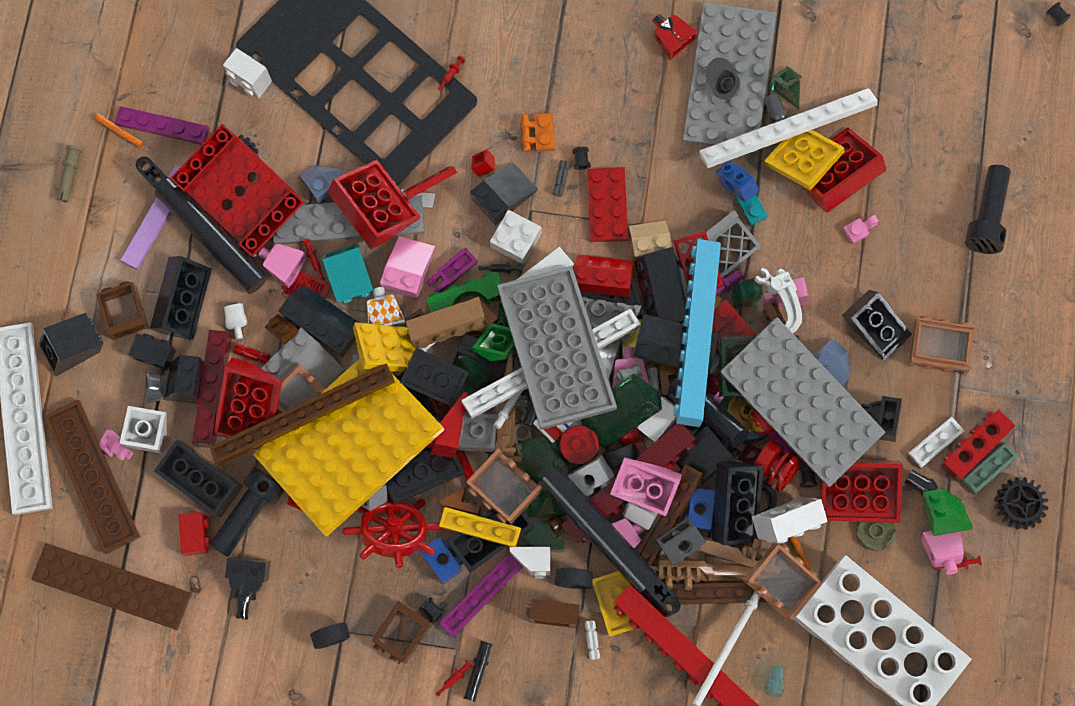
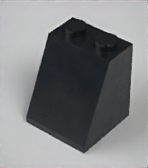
[39,313,103,376]
[164,355,204,404]
[676,425,742,485]

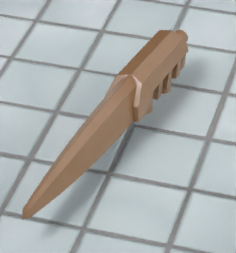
[493,353,524,499]
[680,536,792,574]
[651,560,796,590]

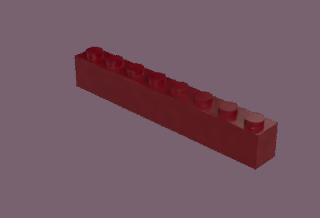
[562,424,696,543]

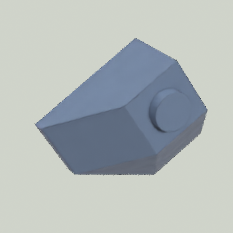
[299,165,344,204]
[815,338,850,386]

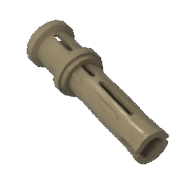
[56,145,83,203]

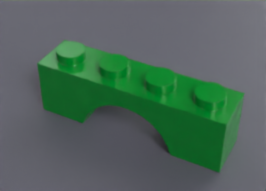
[426,272,502,313]

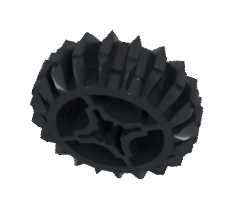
[994,477,1049,530]

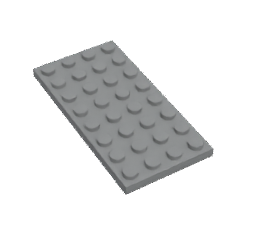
[683,3,777,153]
[497,266,617,430]
[720,317,885,487]

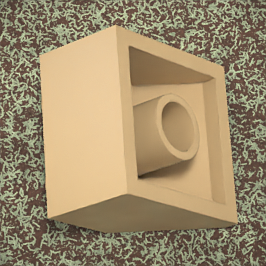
[628,220,672,263]

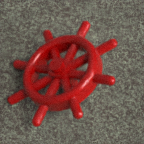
[342,492,443,568]

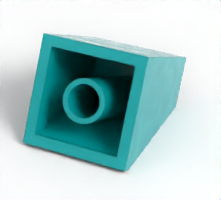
[322,243,374,304]

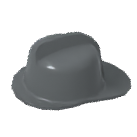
[706,58,741,100]
[143,368,167,408]

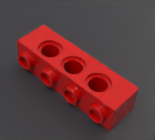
[941,409,1016,482]

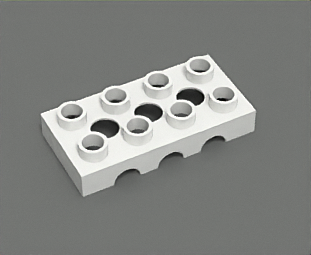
[794,555,972,706]

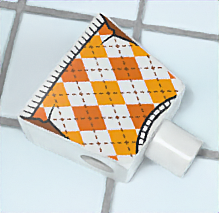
[367,287,406,327]

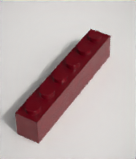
[192,330,232,448]

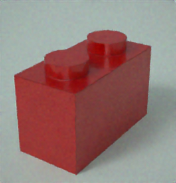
[179,512,211,556]

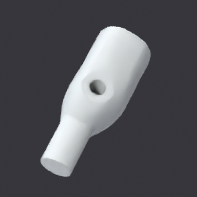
[223,303,247,340]

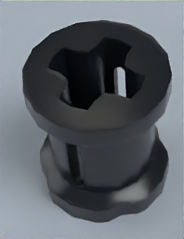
[1046,2,1071,27]
[572,147,591,170]
[799,465,818,488]
[419,597,445,623]

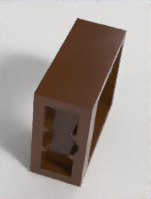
[96,281,149,340]
[526,599,580,628]
[371,601,433,664]

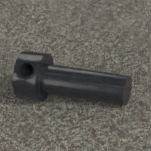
[965,164,1011,254]
[667,377,749,448]
[209,467,285,557]

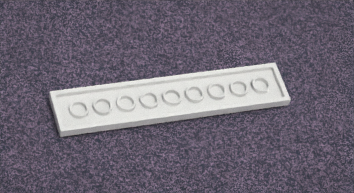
[0,322,53,515]

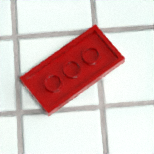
[587,167,628,243]

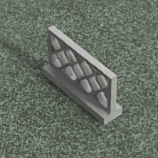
[676,210,761,282]

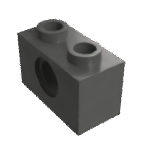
[656,518,706,565]

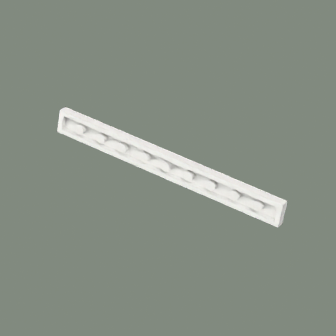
[699,88,878,168]
[462,309,641,419]

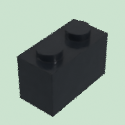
[128,333,176,371]

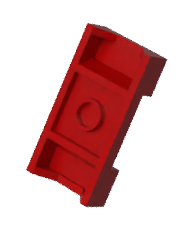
[712,300,757,362]

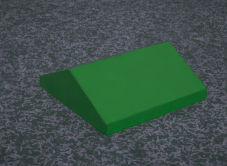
[472,323,515,362]

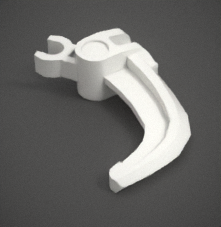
[754,268,802,333]

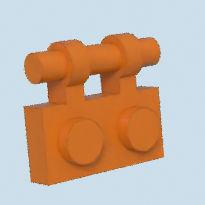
[520,113,555,152]

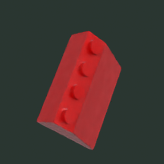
[802,127,886,213]
[327,160,421,249]
[214,357,283,448]
[820,460,903,523]

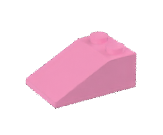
[380,236,435,299]
[610,457,682,516]

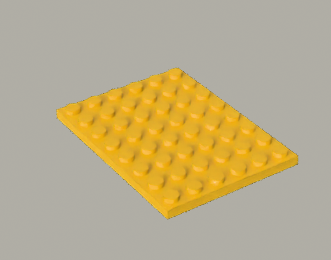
[253,358,445,537]

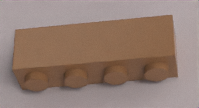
[406,297,489,348]

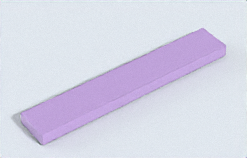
[121,165,180,270]

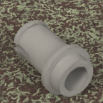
[616,364,642,384]

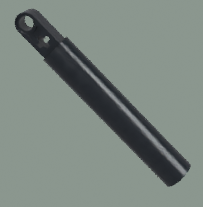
[135,156,268,294]
[538,465,681,617]

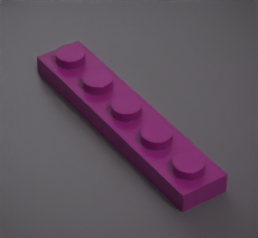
[115,106,210,145]
[439,553,523,638]

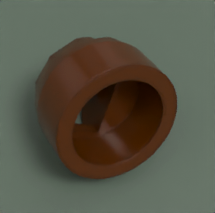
[547,516,563,534]

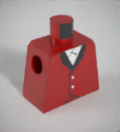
[652,14,697,60]

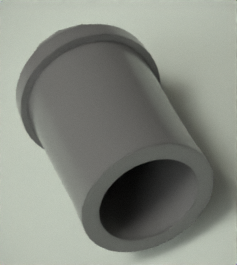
[764,93,788,123]

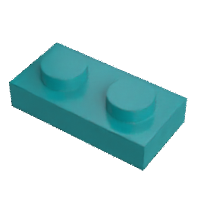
[734,194,768,226]

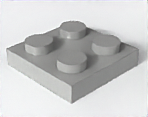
[458,412,498,452]

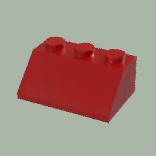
[574,254,634,297]

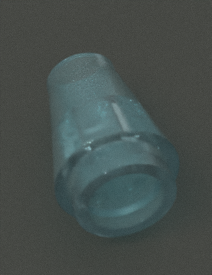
[765,665,784,697]

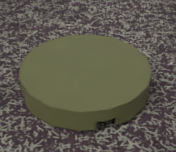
[856,522,896,551]

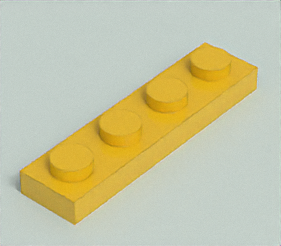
[439,507,521,547]

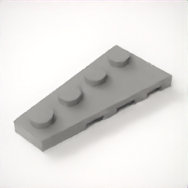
[582,297,641,342]

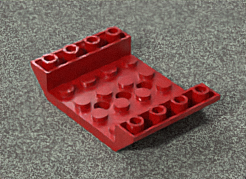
[170,123,305,257]

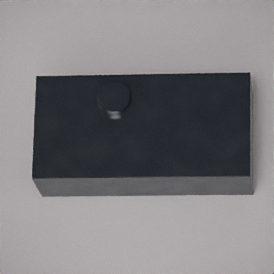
[154,439,243,517]

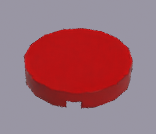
[560,425,599,465]

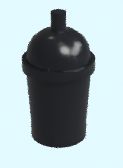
[904,469,938,496]

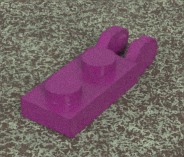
[426,247,478,293]

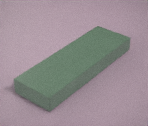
[961,442,1018,495]

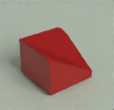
[471,149,495,177]

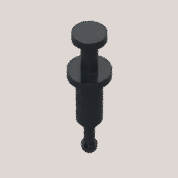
[479,262,523,274]

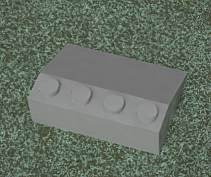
[261,327,345,414]

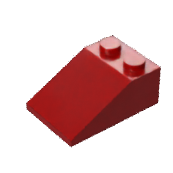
[428,392,468,459]

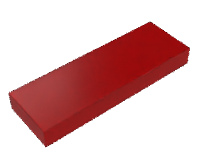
[403,166,457,199]

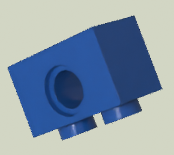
[715,160,759,203]
[685,488,715,532]
[420,537,463,584]

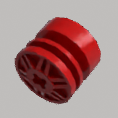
[754,440,801,492]

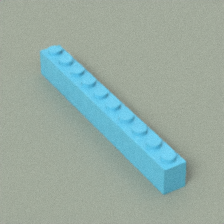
[674,239,721,427]

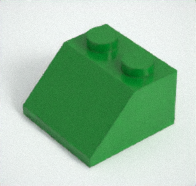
[923,489,973,536]

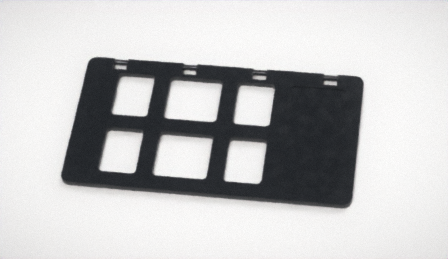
[236,0,478,186]

